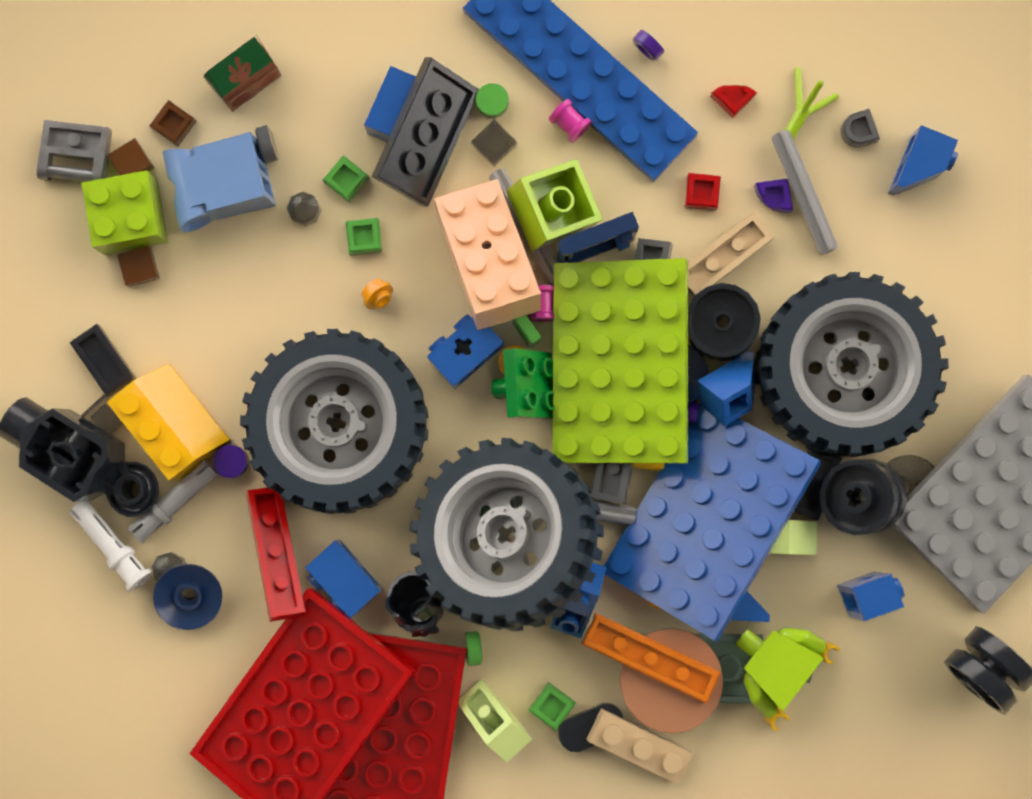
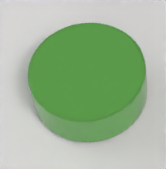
[476,83,509,118]
[465,631,482,666]

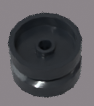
[688,283,761,362]
[819,459,907,535]
[944,626,1032,715]

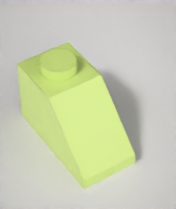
[770,520,817,555]
[458,679,532,762]

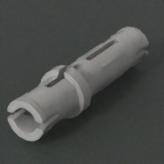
[128,460,219,543]

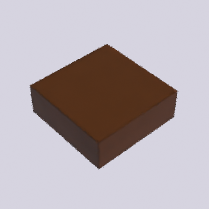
[149,100,197,147]
[107,138,154,175]
[117,245,160,287]

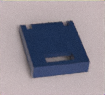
[557,211,639,263]

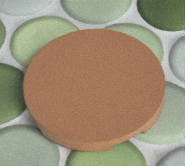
[620,628,723,733]

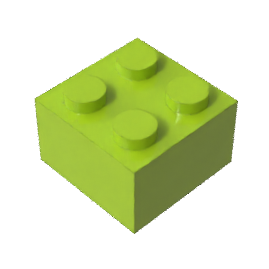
[506,159,603,251]
[81,170,168,255]

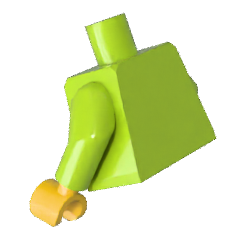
[735,627,840,731]

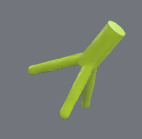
[785,67,839,140]

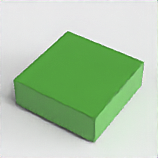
[323,155,369,203]
[346,218,383,256]
[512,315,542,348]
[529,682,576,731]

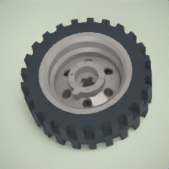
[755,272,949,457]
[240,329,428,514]
[410,438,604,631]

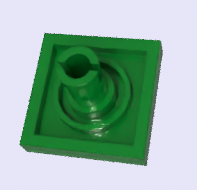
[491,348,555,420]

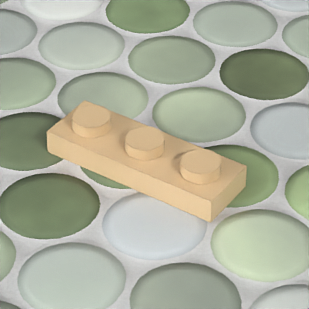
[688,212,774,297]
[587,708,693,785]

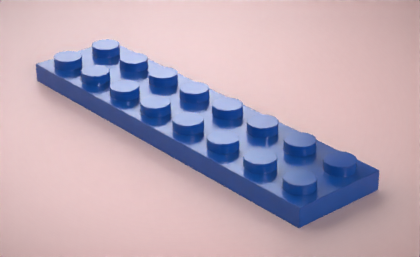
[463,0,698,183]

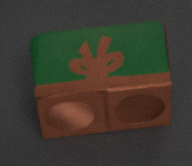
[204,35,281,112]

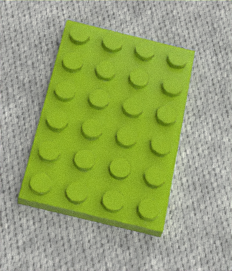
[553,258,688,463]

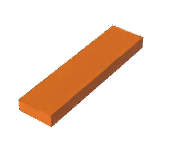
[581,612,721,704]

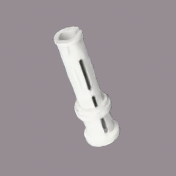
[69,501,153,592]

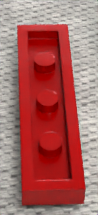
[246,487,305,622]

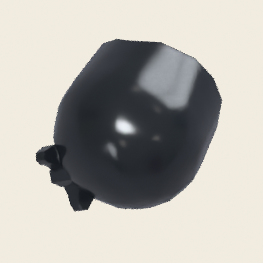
[385,572,444,637]

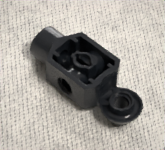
[0,397,159,517]

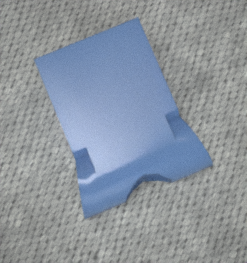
[162,132,276,233]

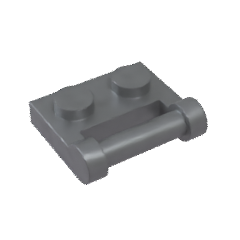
[36,120,112,182]

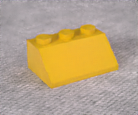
[107,364,231,482]

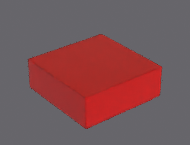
[684,173,721,211]

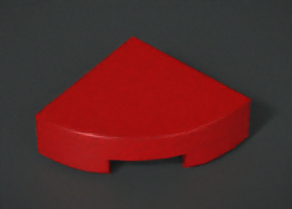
[710,85,757,118]

